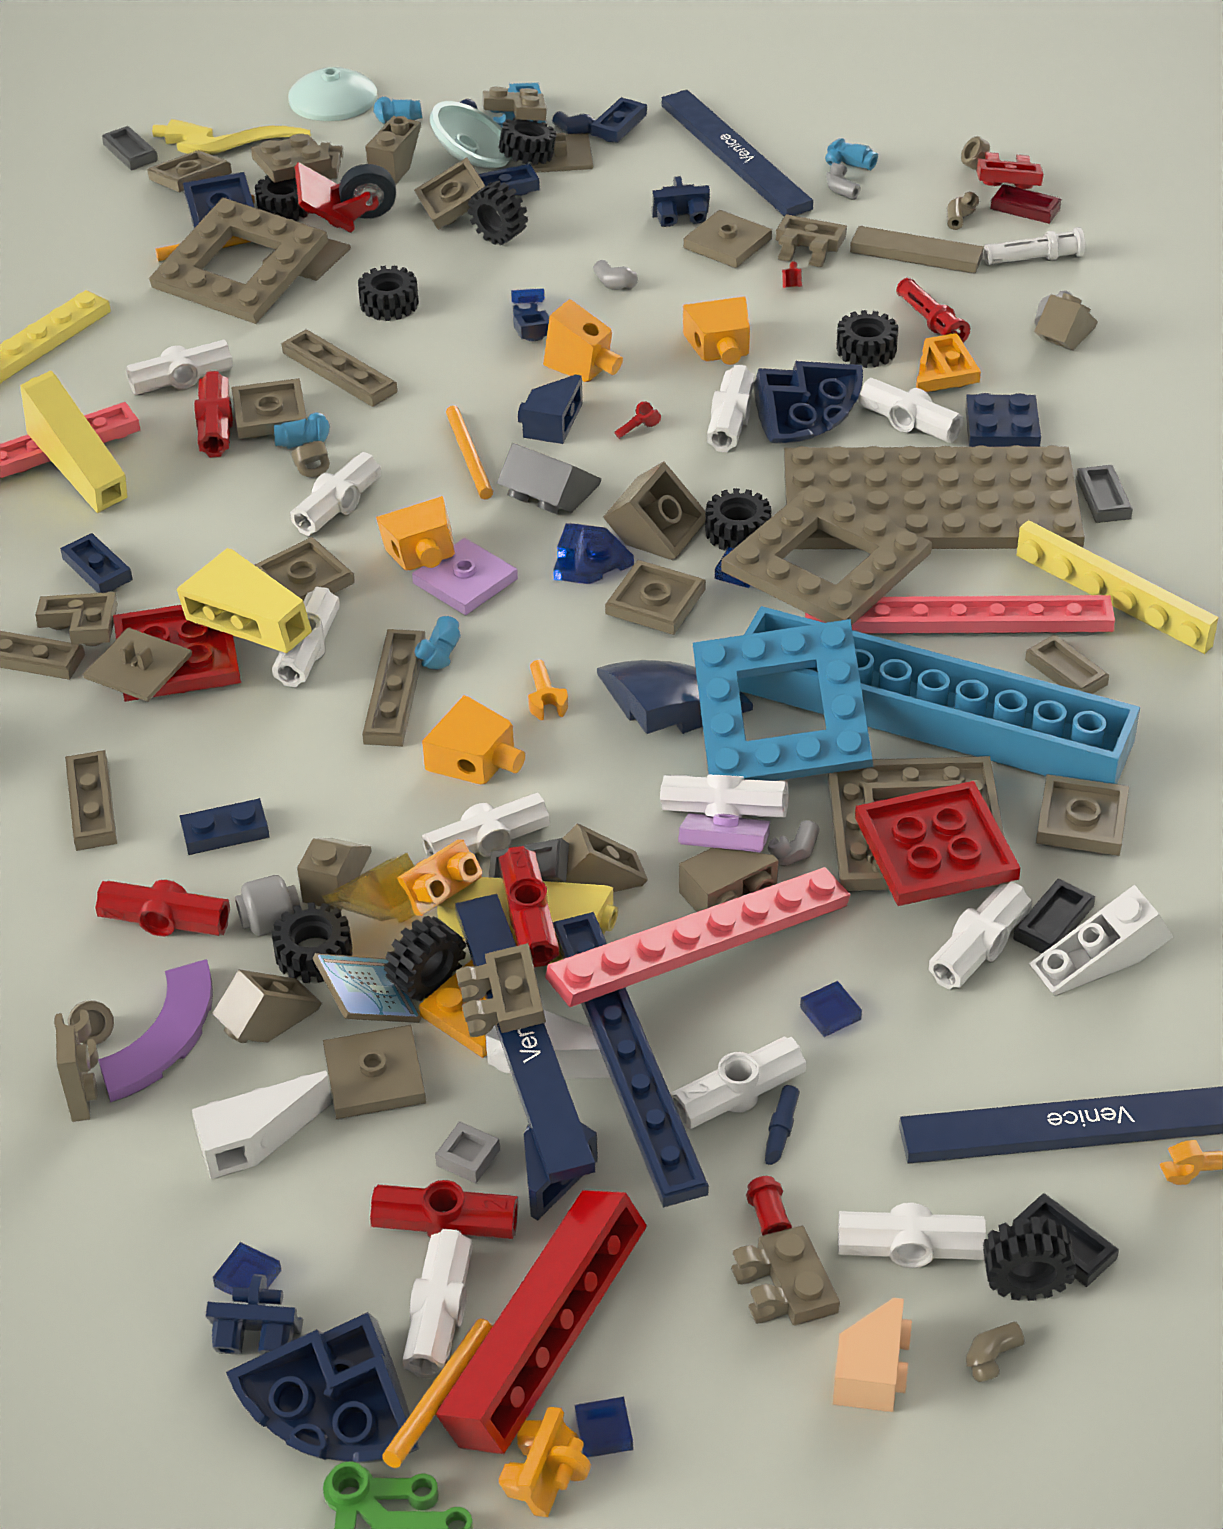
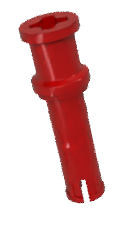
[896,277,970,343]

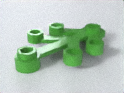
[323,1462,473,1529]

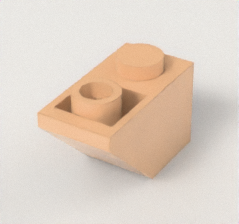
[833,1298,912,1412]

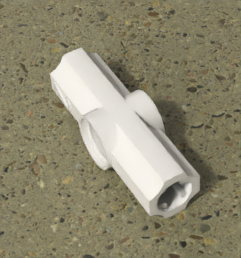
[126,339,233,396]
[707,365,755,452]
[858,377,964,443]
[290,452,382,536]
[272,587,340,688]
[660,774,789,818]
[422,793,550,858]
[928,881,1032,990]
[670,1036,806,1129]
[838,1203,986,1268]
[402,1229,473,1379]

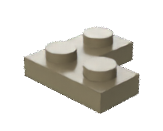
[482,87,547,121]
[35,592,118,646]

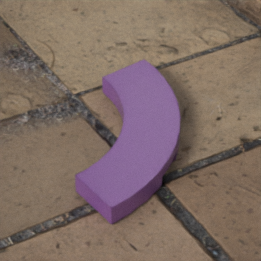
[98,959,213,1102]

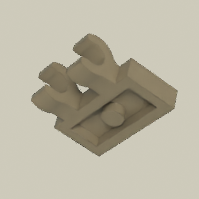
[776,214,847,267]
[456,943,546,1037]
[54,1010,99,1122]
[731,1225,840,1326]

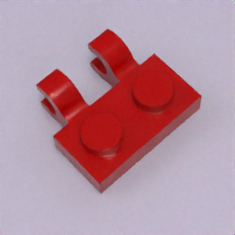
[976,152,1044,189]

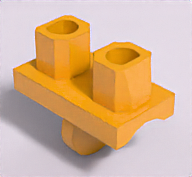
[397,839,482,916]
[499,1407,591,1517]

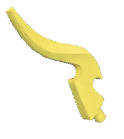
[152,119,311,155]

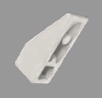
[485,1010,611,1078]

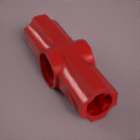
[194,371,233,457]
[499,846,559,968]
[95,880,230,936]
[370,1180,519,1239]

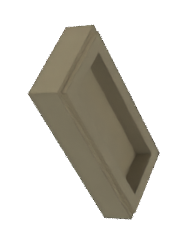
[1025,634,1109,694]

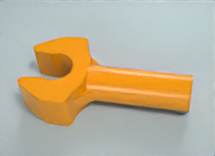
[528,660,568,720]
[1160,1140,1223,1185]

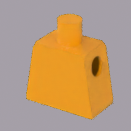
[683,296,750,365]
[543,299,623,382]
[376,496,455,570]
[422,695,525,785]

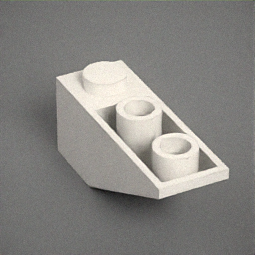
[1029,885,1173,996]
[192,1070,332,1179]

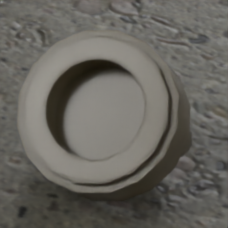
[961,136,990,169]
[291,441,330,478]
[68,1000,114,1045]

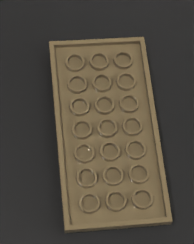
[784,445,1085,549]

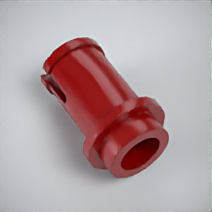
[746,1175,792,1236]

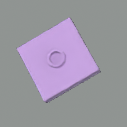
[412,538,518,615]
[678,813,771,852]

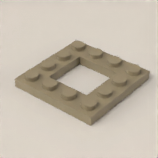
[149,198,329,324]
[721,485,932,625]
[827,756,1010,891]

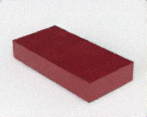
[990,184,1062,224]

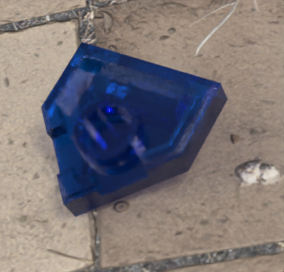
[553,523,634,584]

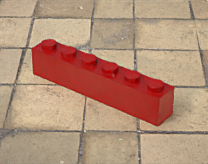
[435,1190,647,1454]

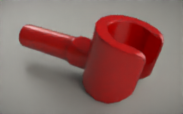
[782,261,802,288]
[614,401,661,439]

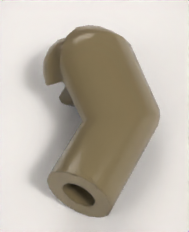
[947,192,979,230]
[966,1321,1024,1382]

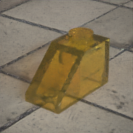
[322,853,416,923]

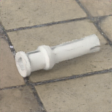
[984,227,1085,265]

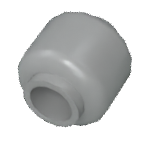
[235,875,301,936]

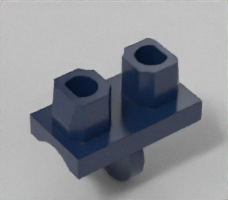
[651,176,710,227]
[205,1274,303,1355]

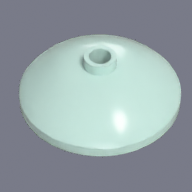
[288,67,377,121]
[430,101,512,169]

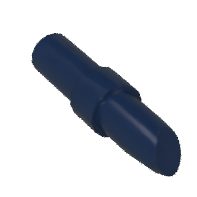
[765,1085,800,1165]

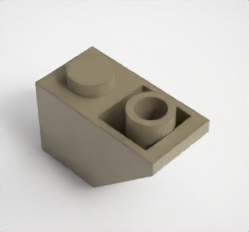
[365,116,421,184]
[1034,293,1098,351]
[679,847,778,912]

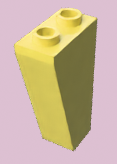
[20,370,128,513]
[176,548,312,653]
[437,877,618,964]

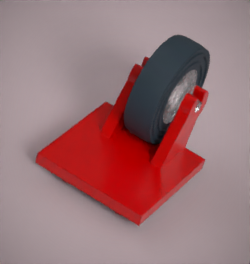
[295,162,396,233]

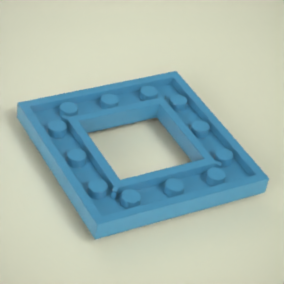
[693,619,873,781]

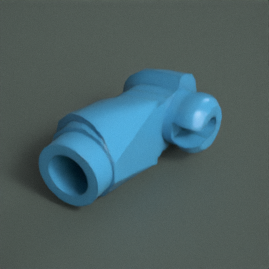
[374,97,423,124]
[825,138,878,170]
[274,412,330,449]
[414,616,461,670]

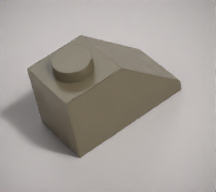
[562,823,648,892]
[297,838,372,911]
[212,969,322,1043]

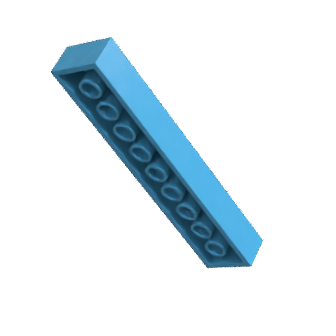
[738,606,1140,784]

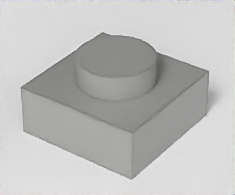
[435,1121,500,1183]

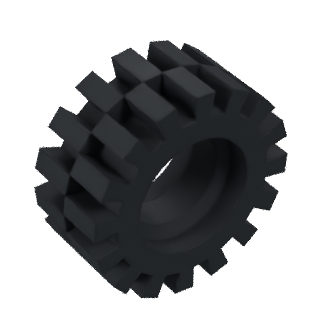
[498,118,557,165]
[255,175,308,221]
[468,181,528,245]
[358,265,419,321]
[836,310,898,368]
[705,488,772,552]
[272,902,353,983]
[384,916,466,1002]
[983,1217,1076,1301]

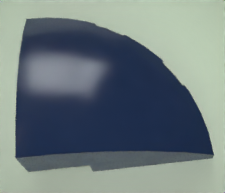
[753,361,863,443]
[597,660,753,734]
[226,1312,419,1464]

